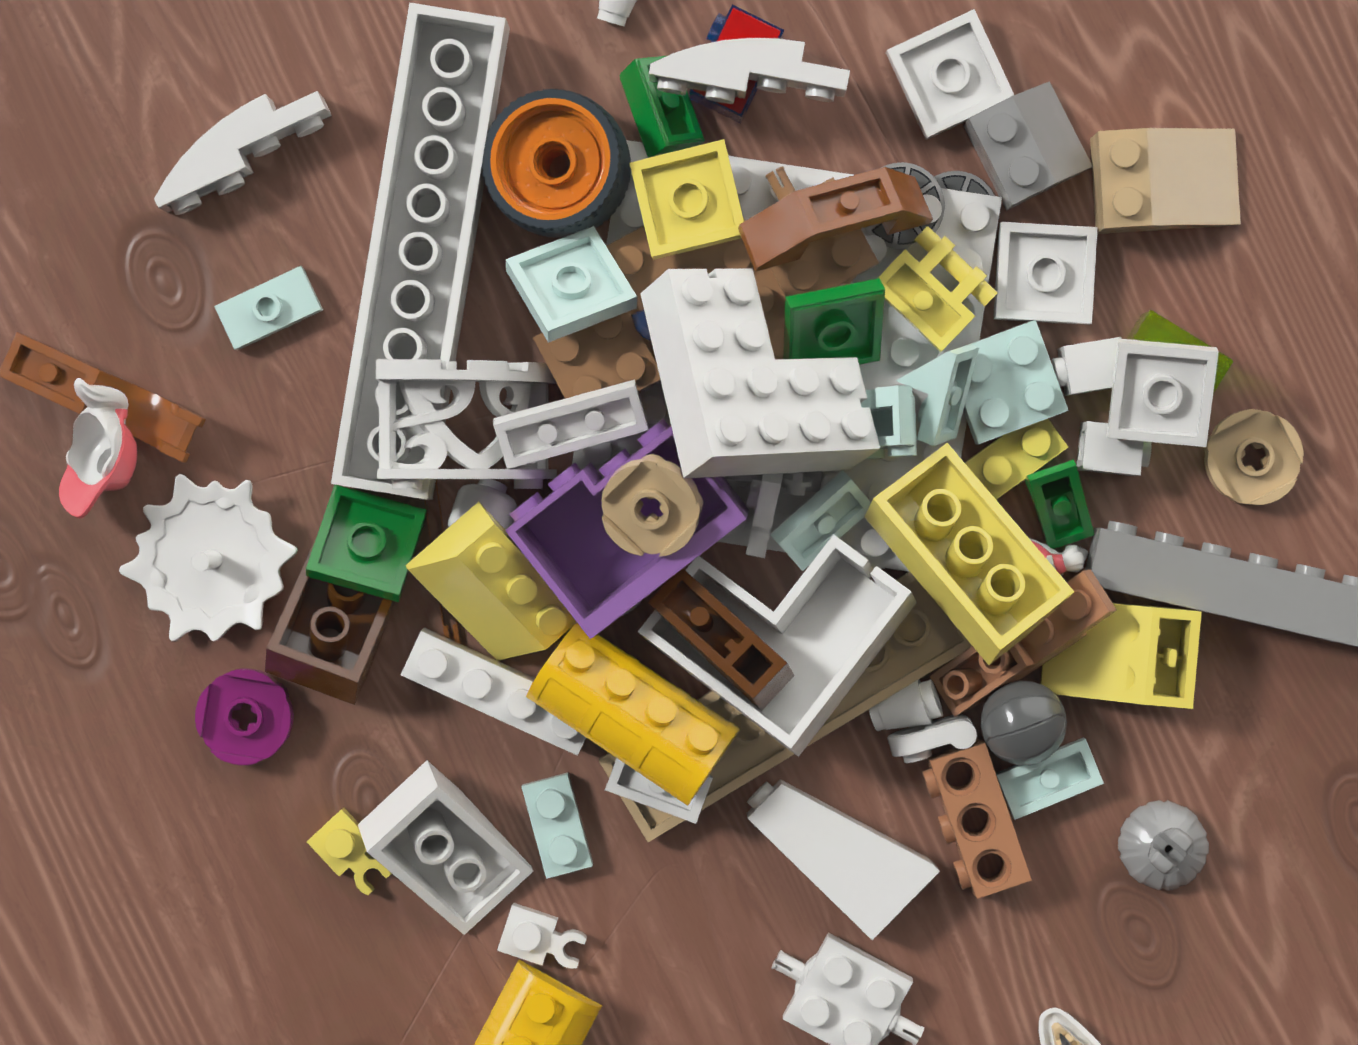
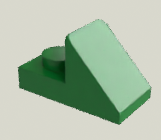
[1025,460,1095,549]

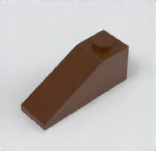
[648,568,795,711]

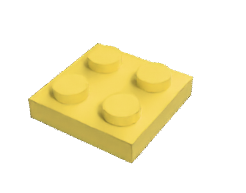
[629,139,744,260]

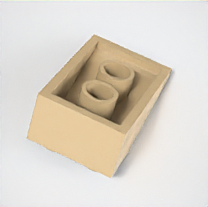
[1090,128,1241,234]

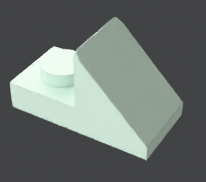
[897,344,979,446]

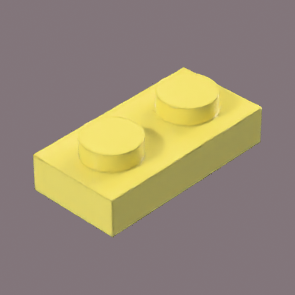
[964,419,1069,500]

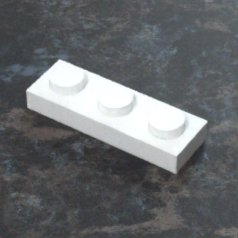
[493,379,649,469]

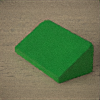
[620,56,705,158]

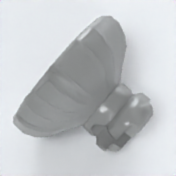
[1118,800,1209,891]

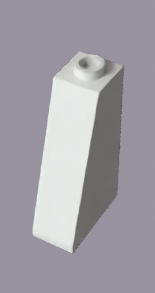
[747,779,940,940]

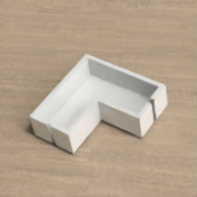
[640,268,880,478]
[638,534,917,757]

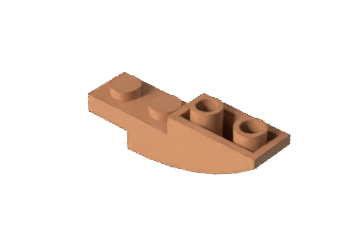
[930,569,1117,717]

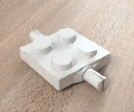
[771,932,924,1045]

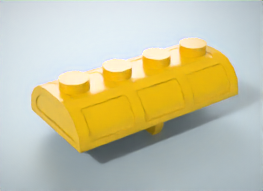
[526,623,741,806]
[474,959,602,1045]

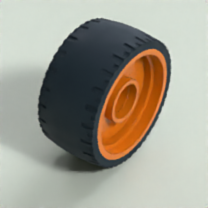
[482,89,631,238]

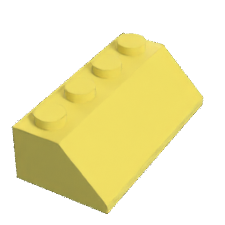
[864,443,1074,665]

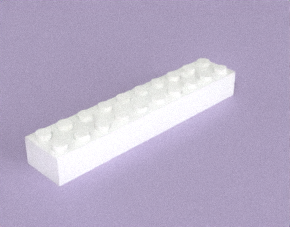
[331,2,510,500]

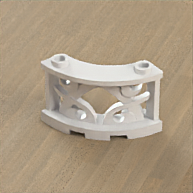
[376,359,557,489]

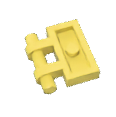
[878,226,998,352]

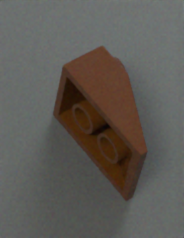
[265,536,395,705]

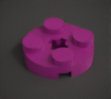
[195,668,294,765]

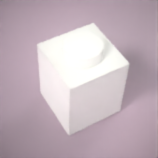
[1052,337,1121,396]
[1076,421,1151,476]

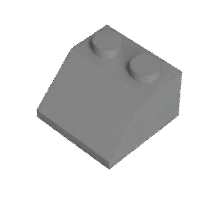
[963,81,1093,211]

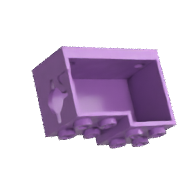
[505,418,749,639]

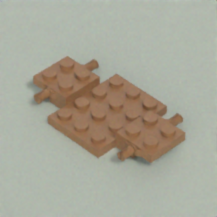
[533,166,879,399]

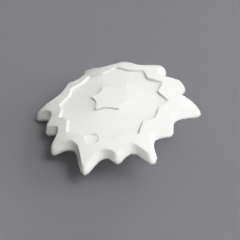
[119,474,298,642]

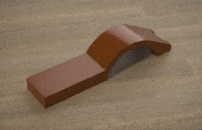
[0,332,206,463]

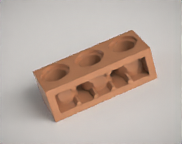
[922,739,1032,899]

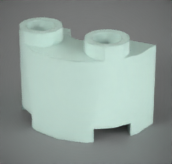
[861,385,917,459]

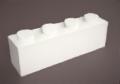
[401,628,586,756]

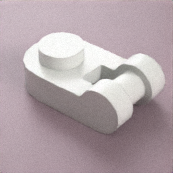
[887,714,977,763]

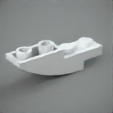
[649,38,850,104]
[154,91,332,215]

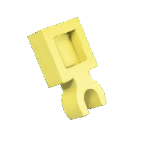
[307,807,392,895]

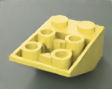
[1041,603,1202,709]

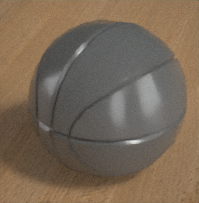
[981,681,1067,765]

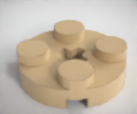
[1204,409,1304,505]
[601,454,703,557]

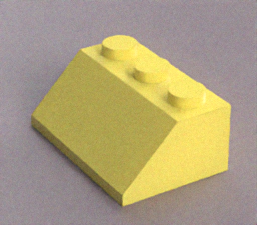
[405,501,577,661]

